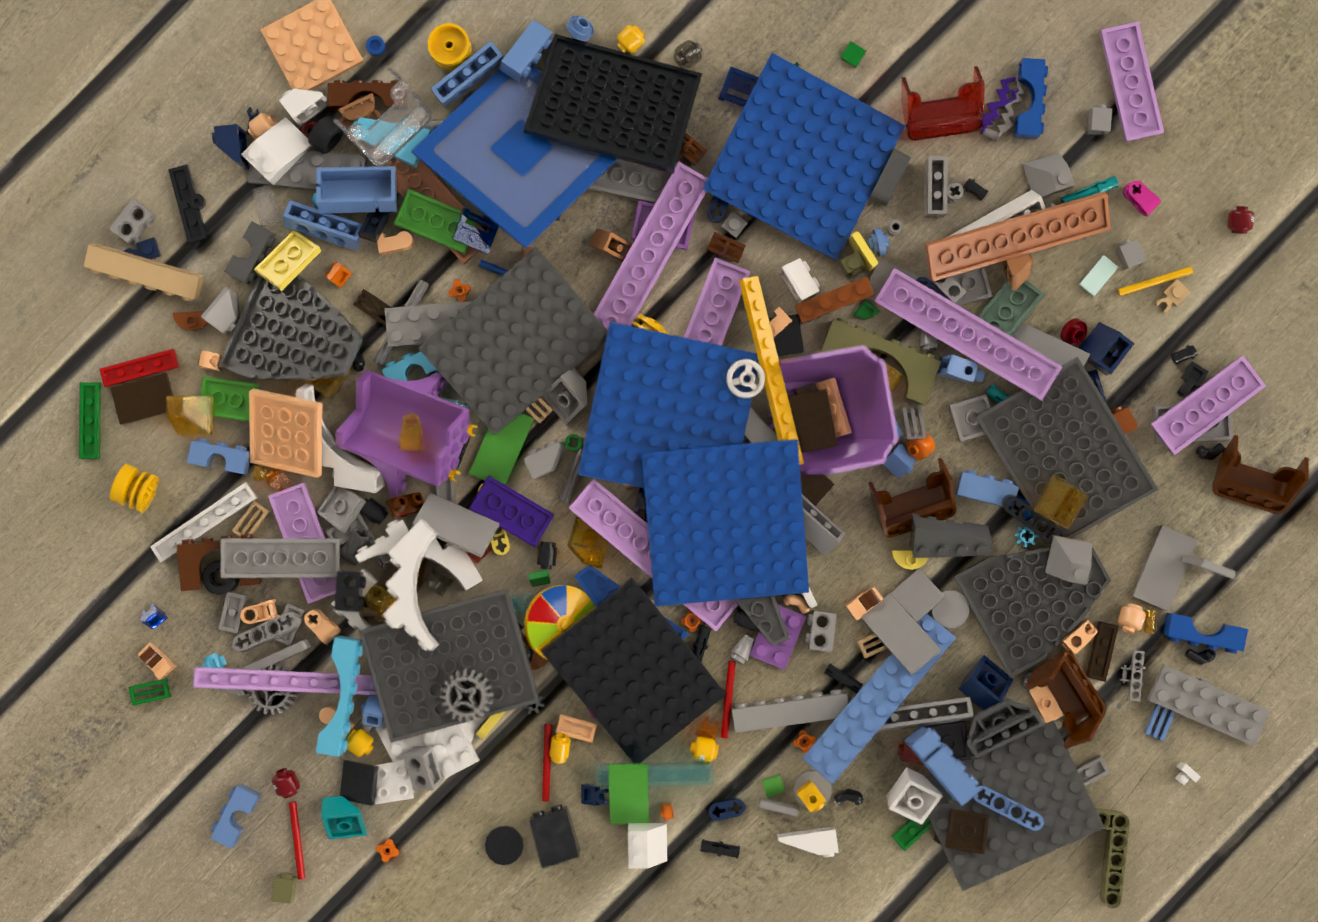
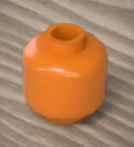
[906,432,935,460]

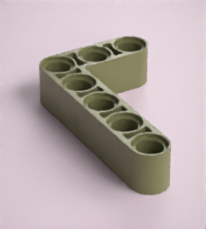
[1095,808,1130,908]

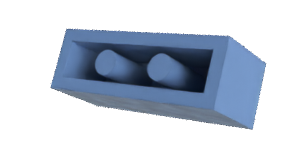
[500,20,553,83]
[954,470,1019,508]

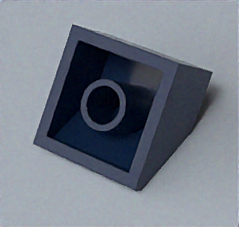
[212,124,249,170]
[958,655,1013,710]

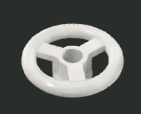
[727,359,765,398]

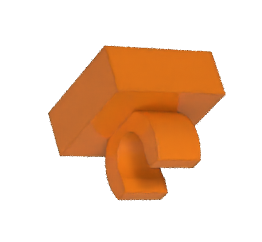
[325,262,352,288]

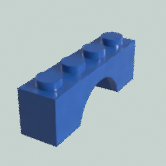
[1014,58,1048,139]
[1163,612,1248,654]

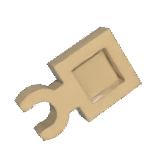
[1155,279,1191,313]

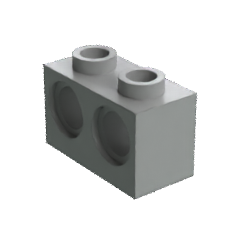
[109,198,156,245]
[805,610,837,652]
[403,746,443,791]

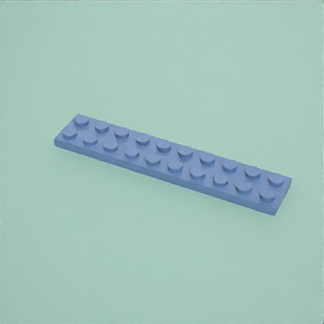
[802,614,956,785]

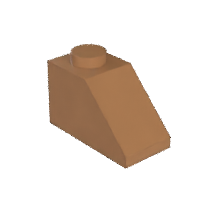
[589,228,632,262]
[1003,254,1033,291]

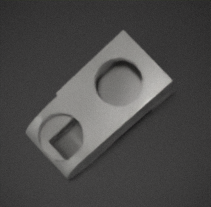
[930,276,967,304]

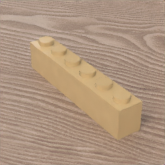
[83,243,205,301]

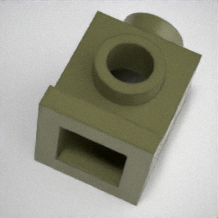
[839,251,865,279]

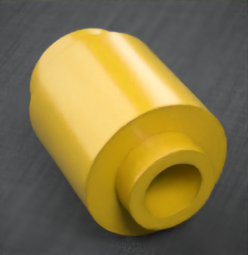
[550,733,571,764]

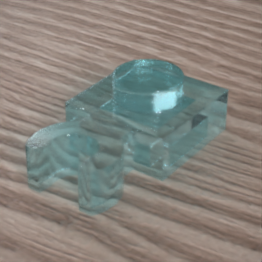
[511,591,533,615]

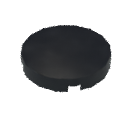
[485,826,524,865]

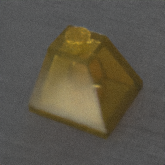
[166,395,213,435]
[567,517,609,569]

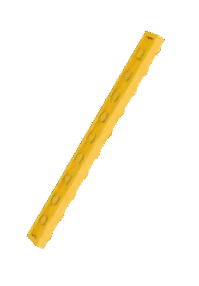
[739,276,804,465]

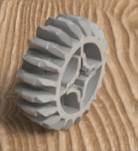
[246,663,298,715]
[440,669,494,722]

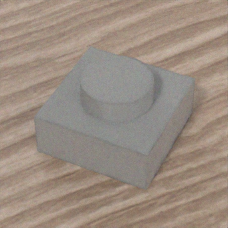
[721,211,748,239]

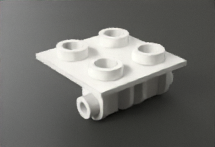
[375,761,415,804]

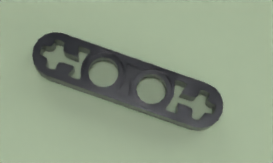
[1002,494,1066,544]

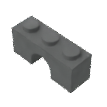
[224,221,276,285]

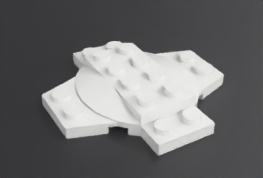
[376,716,488,779]

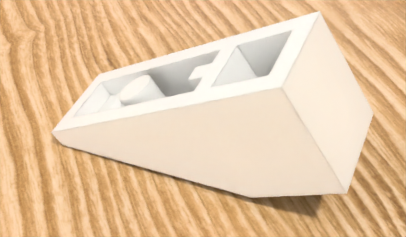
[777,826,839,857]

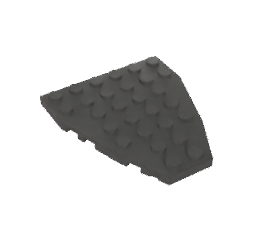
[218,274,363,381]
[954,546,1111,678]

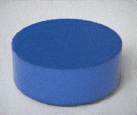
[366,36,386,56]

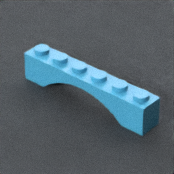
[316,636,364,757]

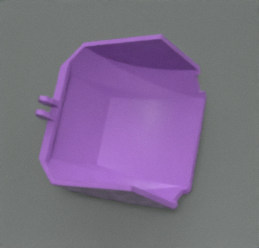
[767,346,898,475]

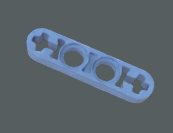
[973,785,1044,831]

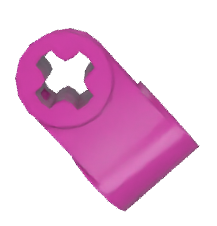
[1123,181,1161,216]

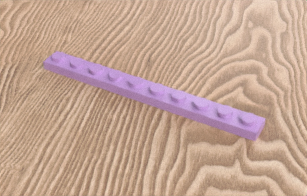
[194,667,377,695]

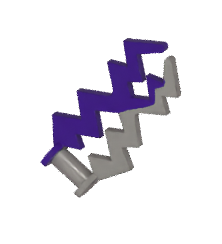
[980,77,1024,142]

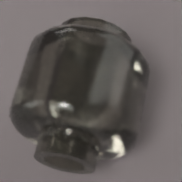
[674,40,702,69]

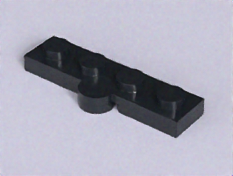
[168,164,208,244]

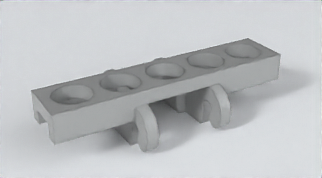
[1119,650,1146,701]

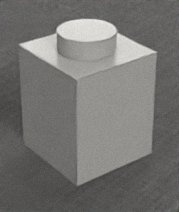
[1087,105,1112,135]
[1115,239,1147,270]

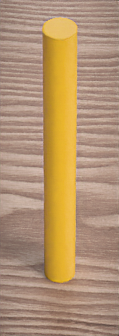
[1117,266,1193,296]

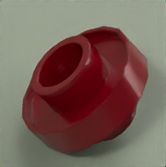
[1061,318,1087,346]

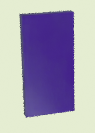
[468,475,555,548]

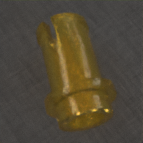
[1142,610,1158,634]

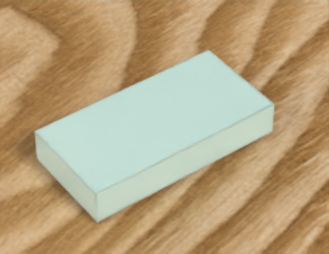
[1079,255,1118,297]

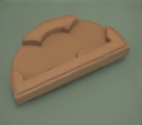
[338,93,375,121]

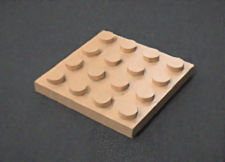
[260,0,364,91]
[249,389,322,478]

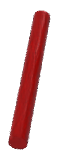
[721,661,736,738]
[542,723,552,802]
[289,801,306,880]

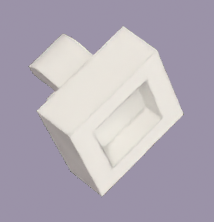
[1175,761,1201,785]

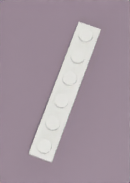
[150,482,258,563]

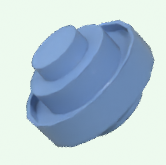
[566,15,594,41]
[867,228,889,257]

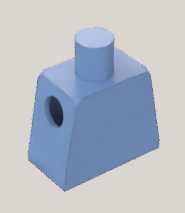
[936,355,985,383]

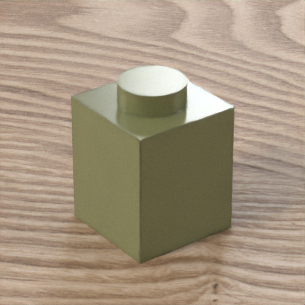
[271,872,297,904]

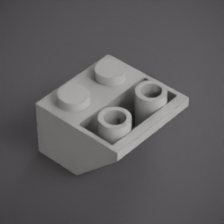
[523,440,566,479]

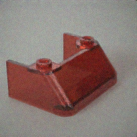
[901,66,985,141]

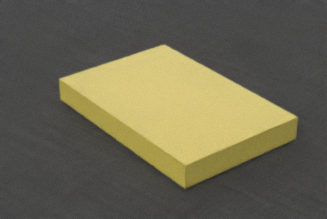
[254,230,321,291]

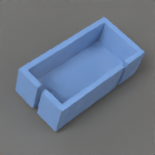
[316,166,397,213]
[904,725,980,806]

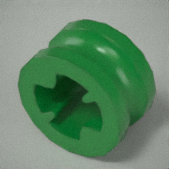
[565,434,583,451]

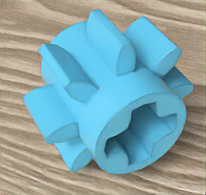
[1013,525,1038,547]
[201,653,227,668]

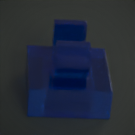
[140,603,168,630]

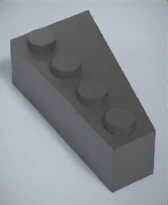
[910,513,992,558]

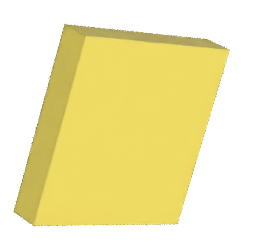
[848,231,879,272]

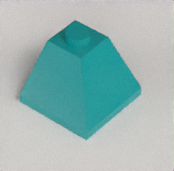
[321,796,367,840]

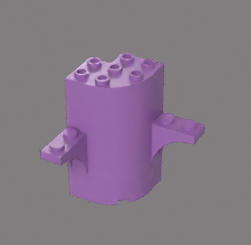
[336,369,470,497]

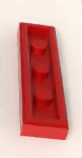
[99,349,180,387]

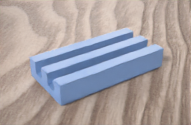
[1144,704,1175,741]

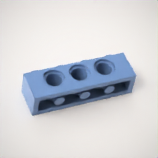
[431,41,504,108]
[283,200,362,251]

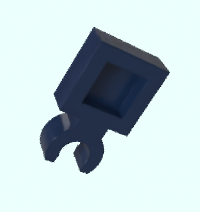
[124,237,161,259]
[581,784,610,806]

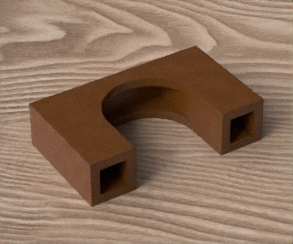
[177,534,261,591]

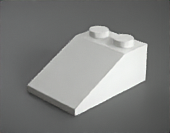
[241,117,312,185]

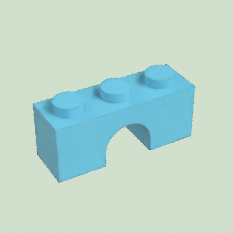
[382,352,438,381]

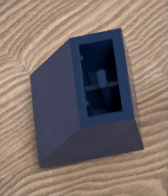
[1079,322,1135,376]

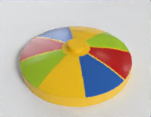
[524,585,595,660]

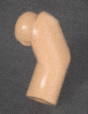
[783,594,810,614]

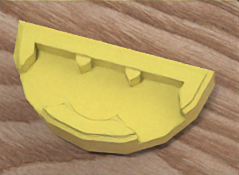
[891,550,929,570]

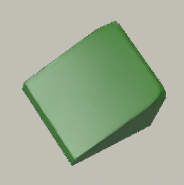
[761,774,785,798]

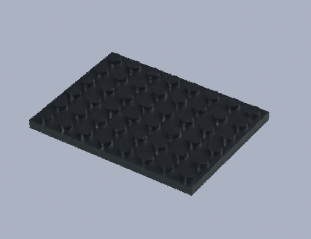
[524,34,702,174]
[541,577,727,764]

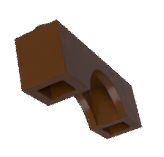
[328,80,407,110]

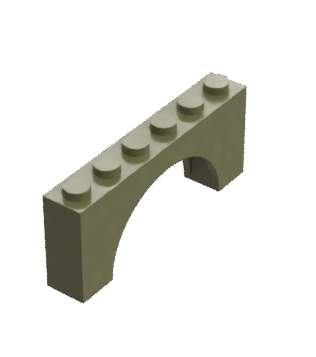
[819,318,941,405]

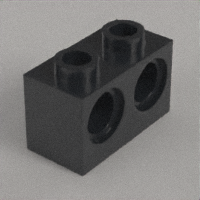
[334,571,366,612]

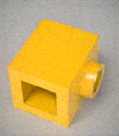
[796,779,826,812]

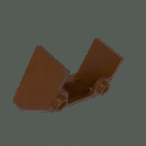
[1212,435,1309,514]
[868,458,957,538]
[1025,650,1106,749]

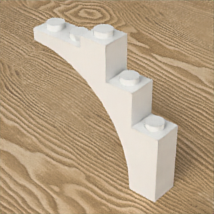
[295,384,385,493]
[355,519,483,591]
[383,520,439,650]

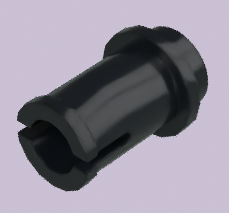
[963,178,988,201]
[1171,345,1198,365]

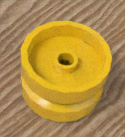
[427,23,473,72]

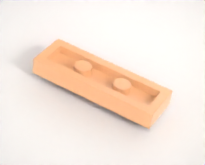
[816,378,852,437]

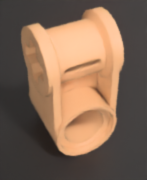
[240,599,280,624]
[304,609,341,645]

